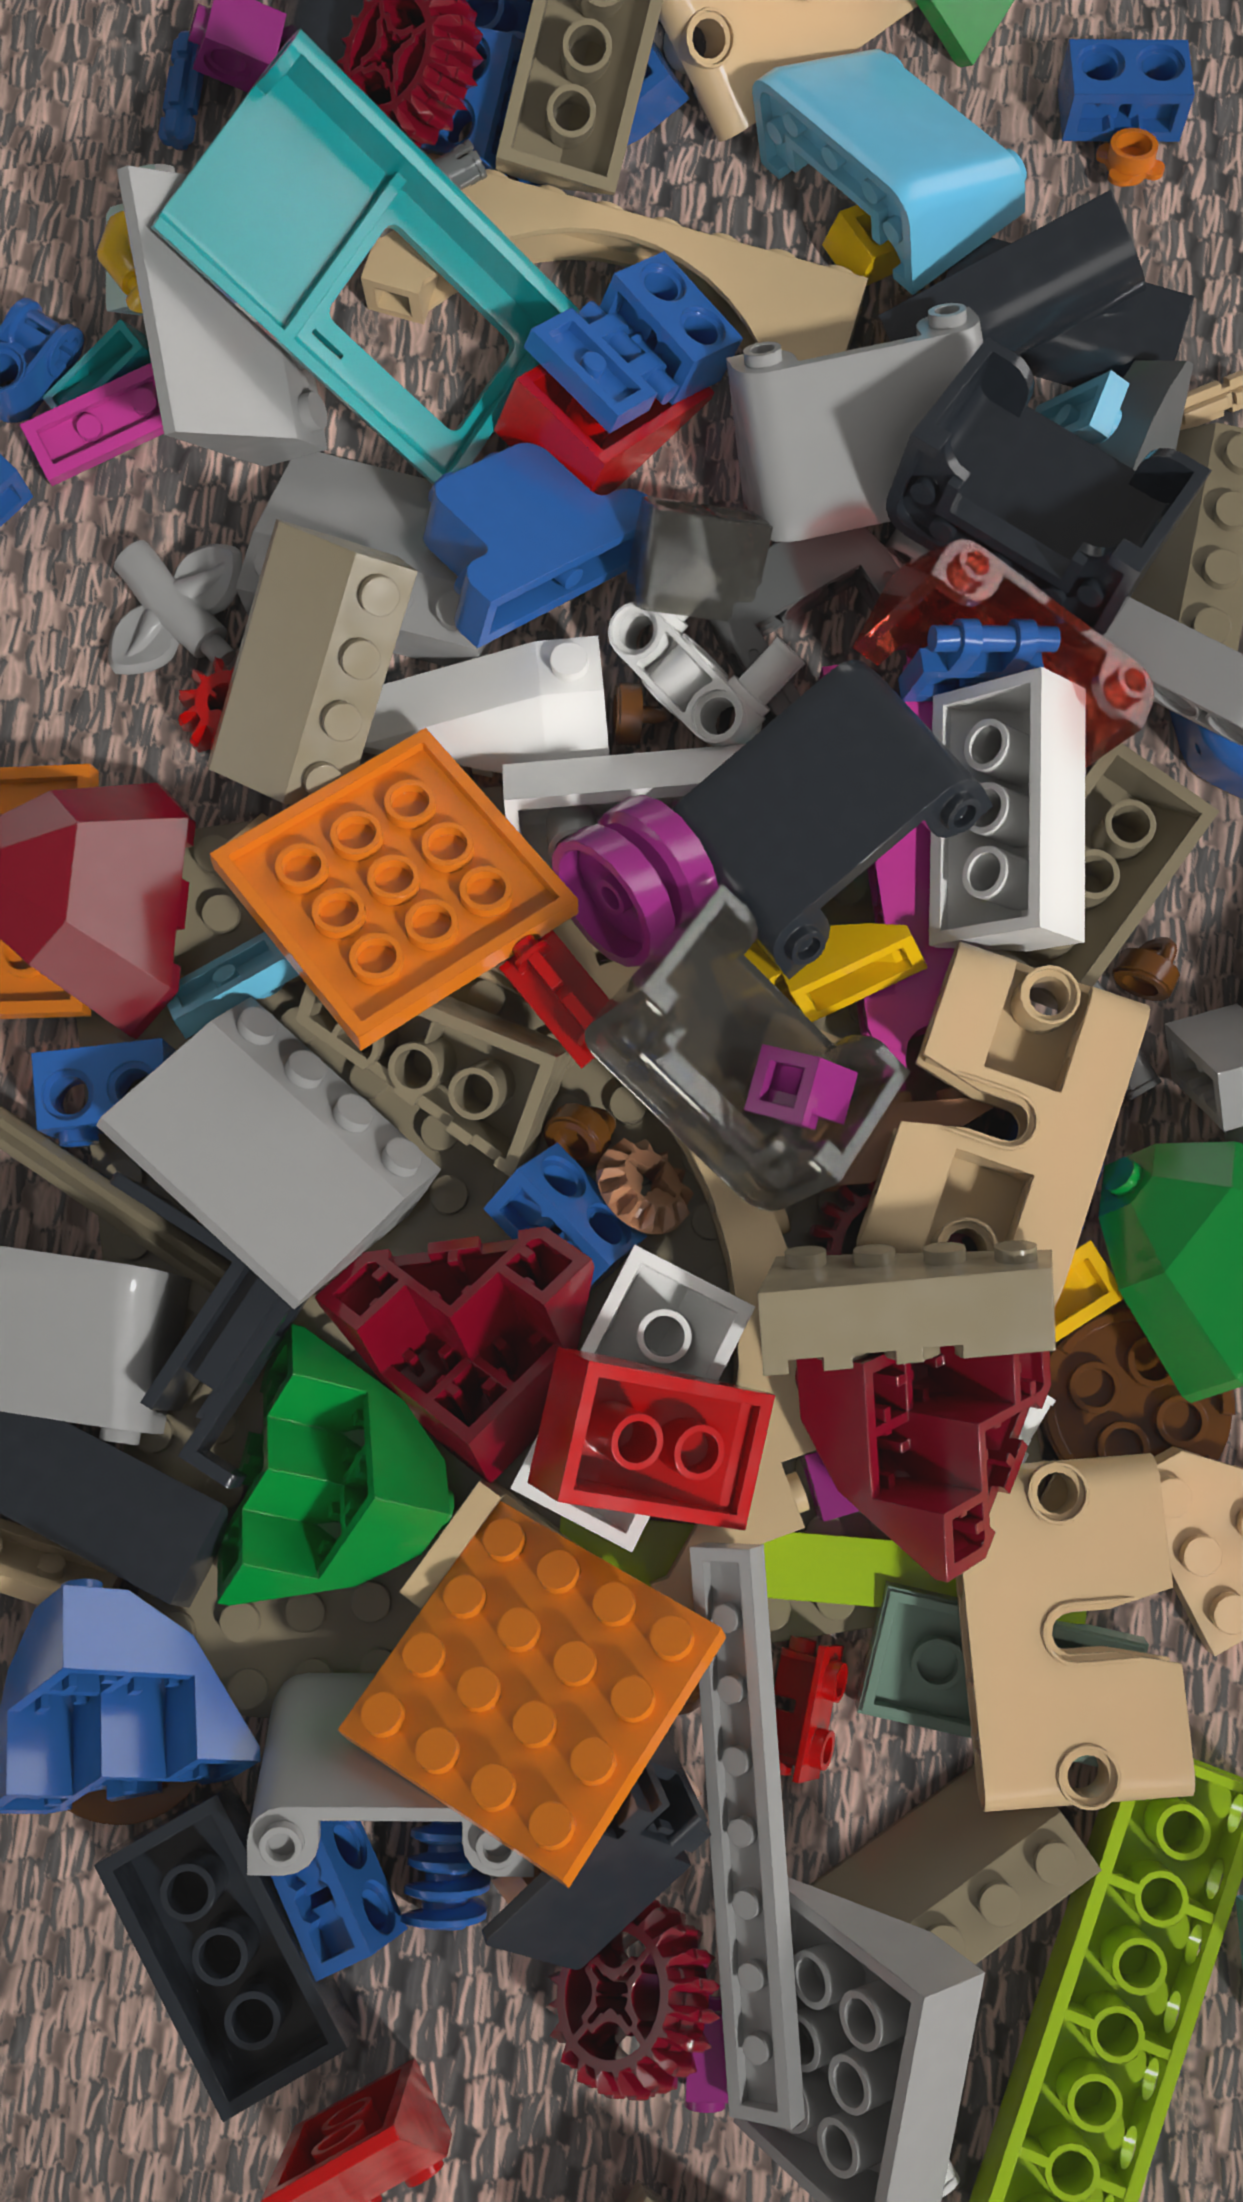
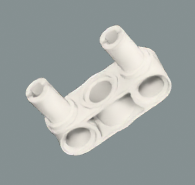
[608,553,805,746]

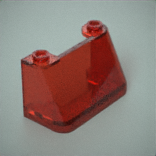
[853,539,1155,768]

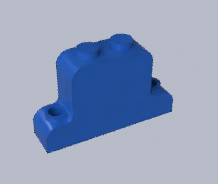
[423,443,667,649]

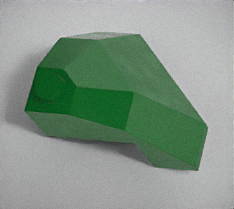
[1098,1141,1243,1403]
[217,1324,454,1606]

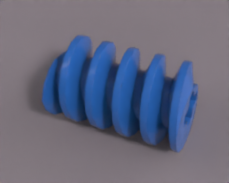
[400,1821,491,1931]

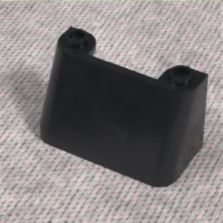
[886,337,1212,641]
[672,659,993,979]

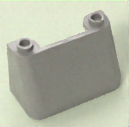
[726,303,983,542]
[0,1246,191,1445]
[247,1673,535,1877]

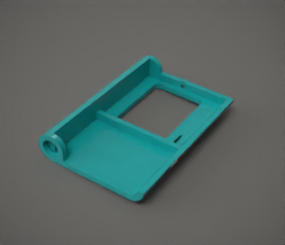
[151,28,580,484]

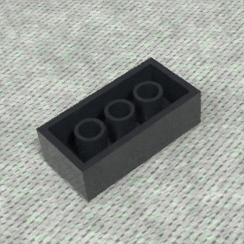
[94,1780,358,2122]

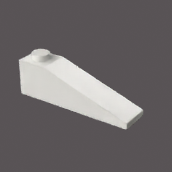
[363,636,609,778]

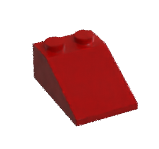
[494,364,715,495]
[527,1347,775,1531]
[261,2058,452,2202]

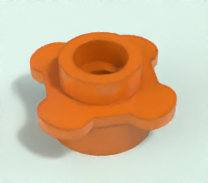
[1096,128,1165,187]

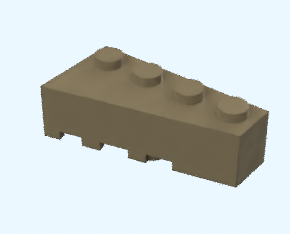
[295,984,571,1177]
[757,1240,1056,1376]

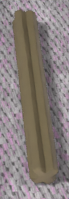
[0,1105,231,1294]

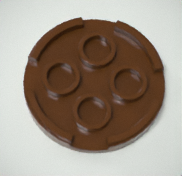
[1040,1307,1235,1461]

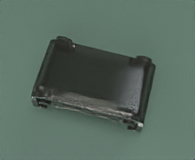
[585,884,910,1211]

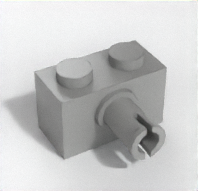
[1165,1003,1243,1143]

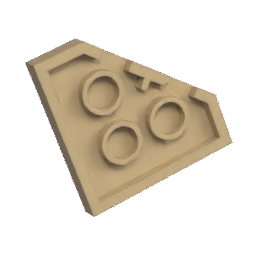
[1154,1447,1243,1656]

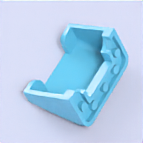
[752,49,1027,295]

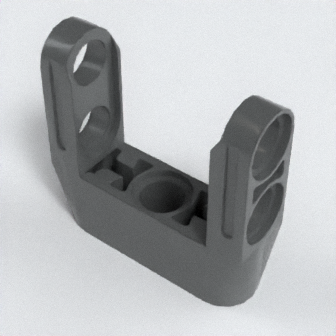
[701,527,936,725]

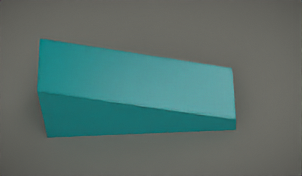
[42,319,151,409]

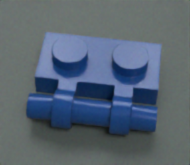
[524,301,679,434]
[898,618,1061,702]

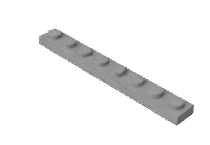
[690,1542,805,2130]

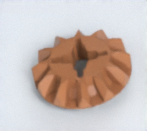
[596,1138,694,1235]

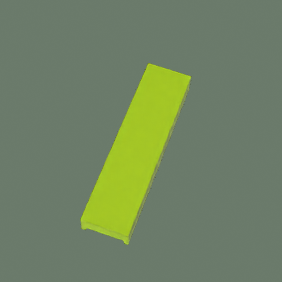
[969,1758,1243,2202]

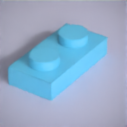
[1035,370,1130,445]
[167,932,299,1039]

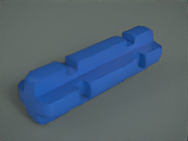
[158,30,204,151]

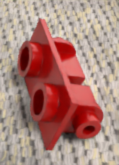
[499,930,633,1069]
[774,1635,848,1784]

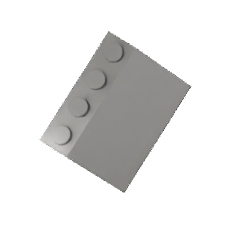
[117,165,327,467]
[236,452,492,666]
[96,997,441,1309]
[733,1877,985,2202]

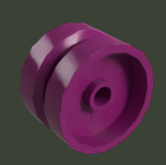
[552,794,719,967]

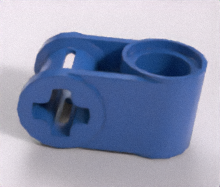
[0,297,84,423]

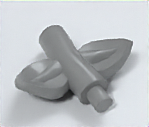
[108,540,242,675]

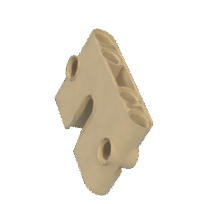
[658,0,918,142]
[856,941,1150,1305]
[955,1453,1195,1812]

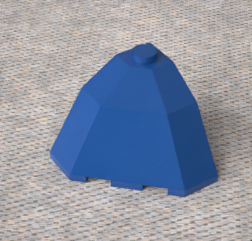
[0,1579,261,1814]

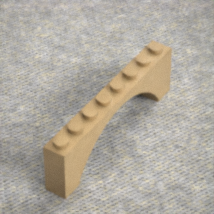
[361,153,868,361]

